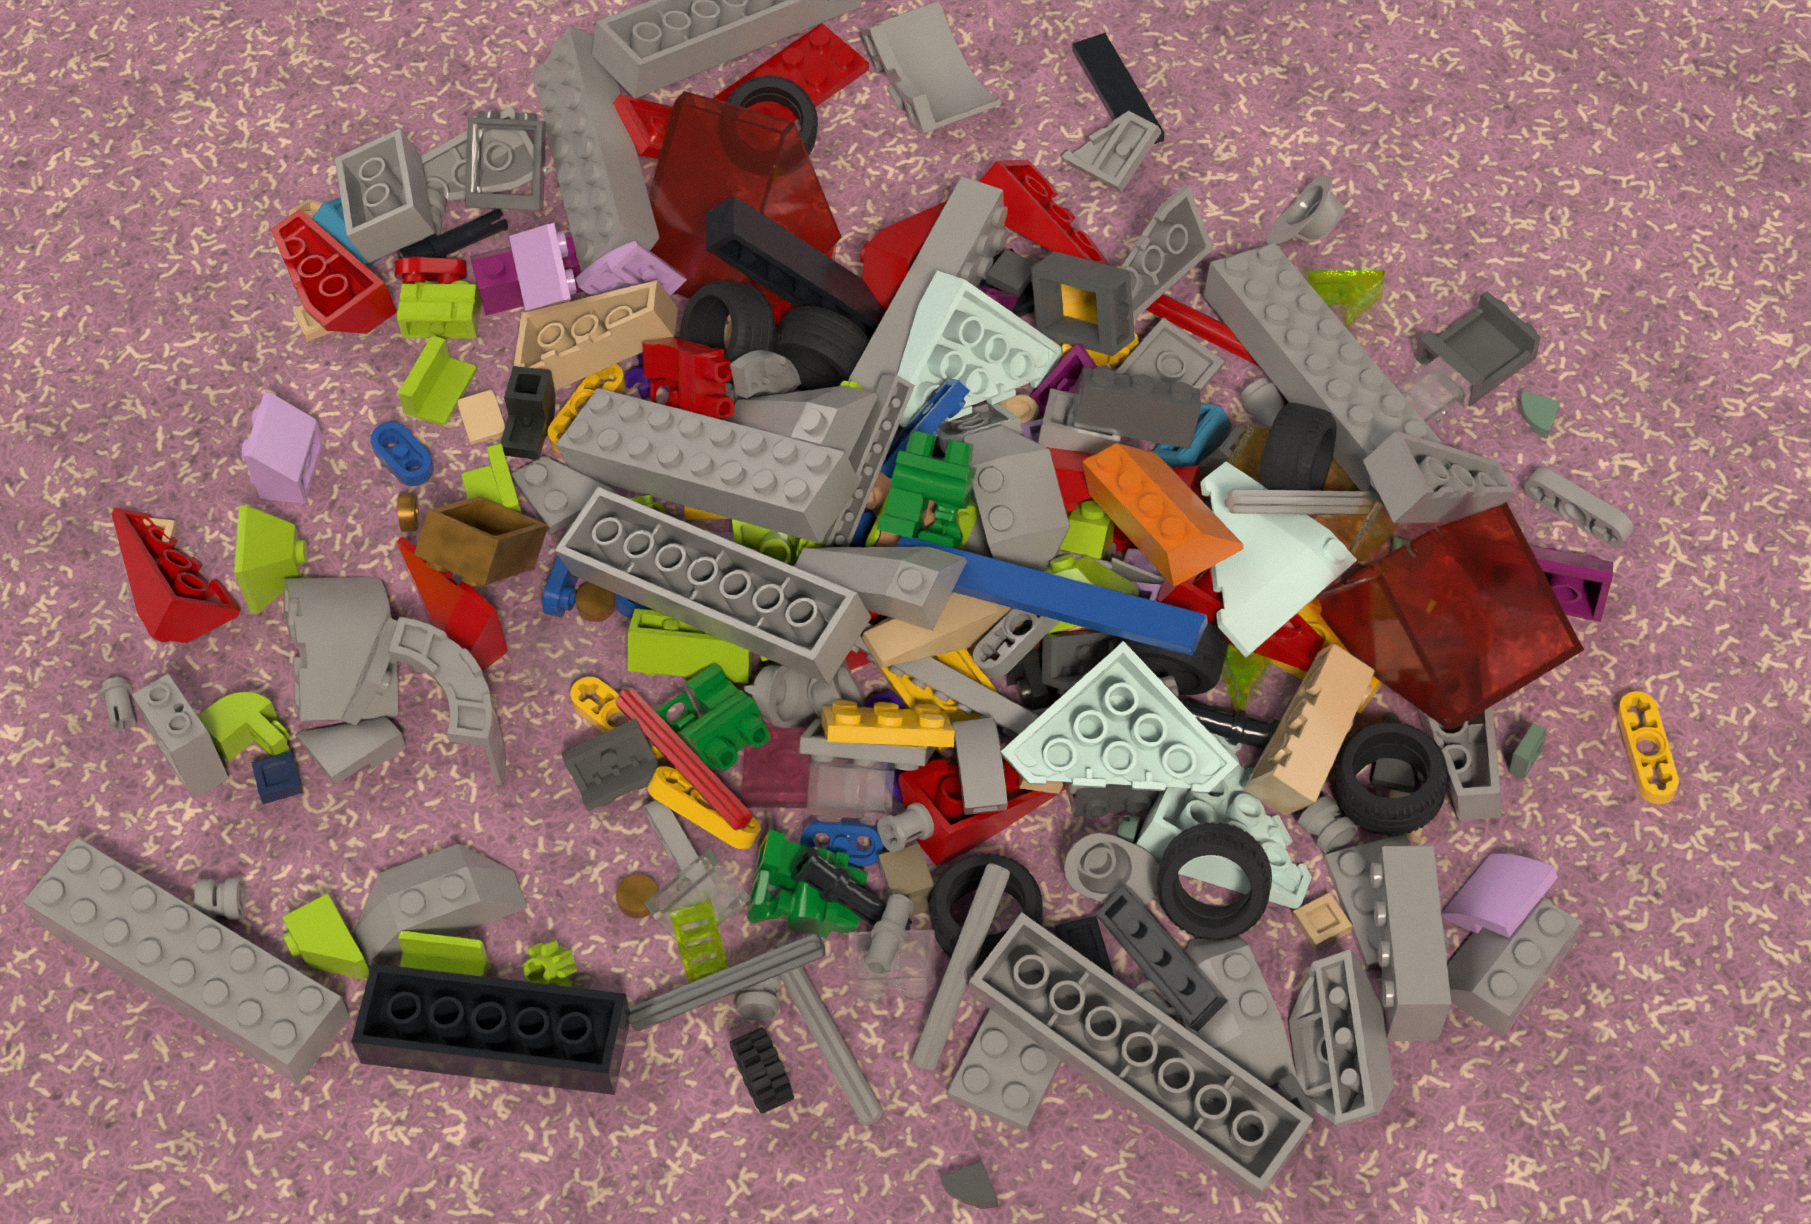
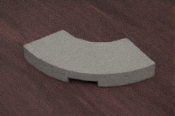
[730,350,801,399]

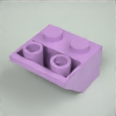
[509,223,577,312]
[241,392,324,504]

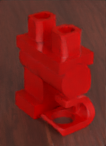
[642,337,734,420]

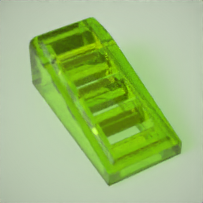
[668,900,729,984]

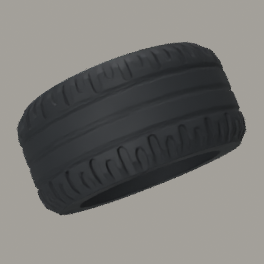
[721,75,818,177]
[681,280,776,384]
[772,305,870,391]
[1259,403,1337,491]
[1116,620,1228,695]
[1335,722,1447,836]
[1156,822,1272,941]
[930,853,1043,970]

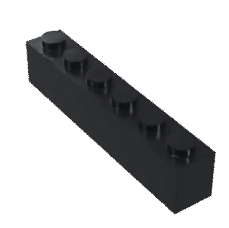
[706,195,886,341]

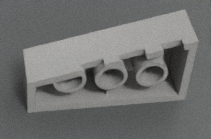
[1363,430,1515,523]
[1403,648,1502,820]
[1370,846,1451,1042]

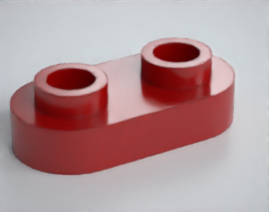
[394,257,467,284]

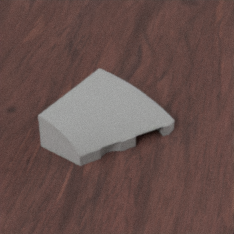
[295,717,406,786]

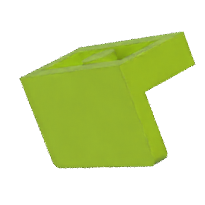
[398,335,477,426]
[461,443,521,513]
[398,931,490,977]

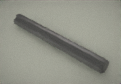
[628,933,826,1031]

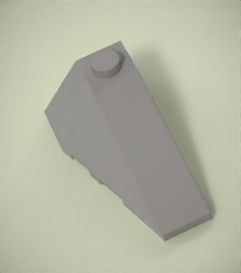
[421,106,548,201]
[727,386,878,459]
[794,547,967,631]

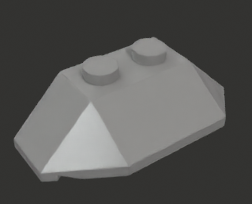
[964,425,1070,572]
[354,844,528,968]
[1179,935,1297,1088]
[1289,949,1394,1127]

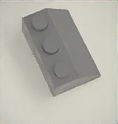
[1447,898,1581,1037]

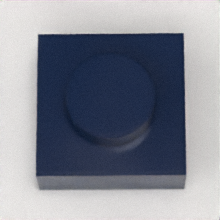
[251,751,303,804]

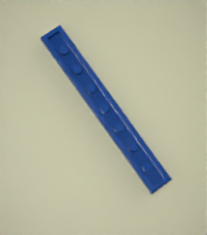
[896,536,1208,656]

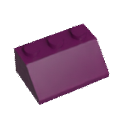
[470,232,583,315]
[1480,539,1613,622]

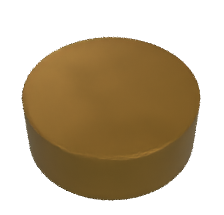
[397,492,419,532]
[575,582,616,622]
[616,874,659,918]

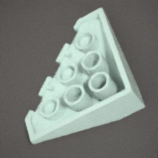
[897,271,1062,428]
[1200,462,1357,658]
[1001,641,1239,793]
[1135,733,1312,909]

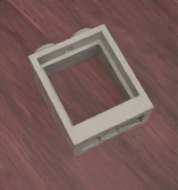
[132,674,229,800]

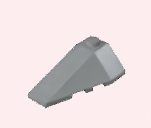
[1121,185,1213,320]

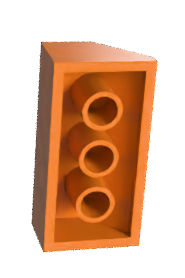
[1082,443,1244,587]

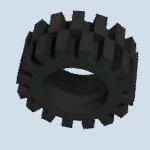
[729,1027,794,1114]

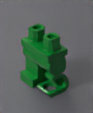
[877,430,977,548]
[655,663,770,771]
[747,829,868,938]

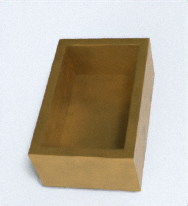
[414,496,548,587]

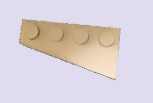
[514,280,678,391]
[1243,644,1375,816]

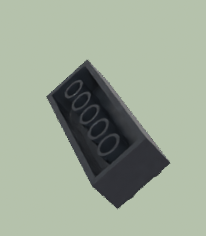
[351,963,630,1095]

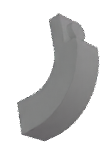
[952,717,1008,815]

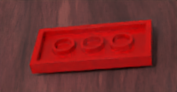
[713,23,869,146]

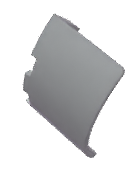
[860,2,1002,133]
[283,577,398,721]
[389,616,506,786]

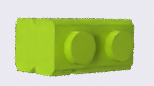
[397,281,482,339]

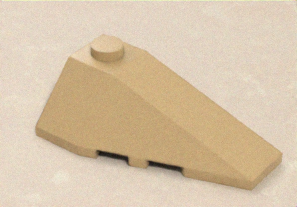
[862,592,1025,668]

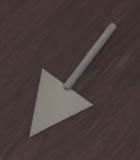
[1055,550,1165,584]

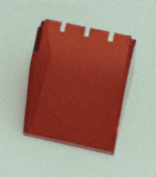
[648,91,842,311]
[1316,502,1584,730]

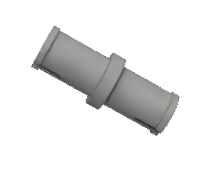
[863,894,914,977]

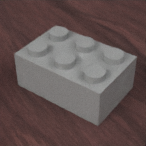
[335,129,435,263]

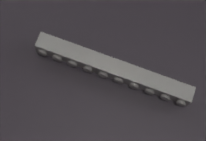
[822,374,915,548]
[851,623,1039,739]

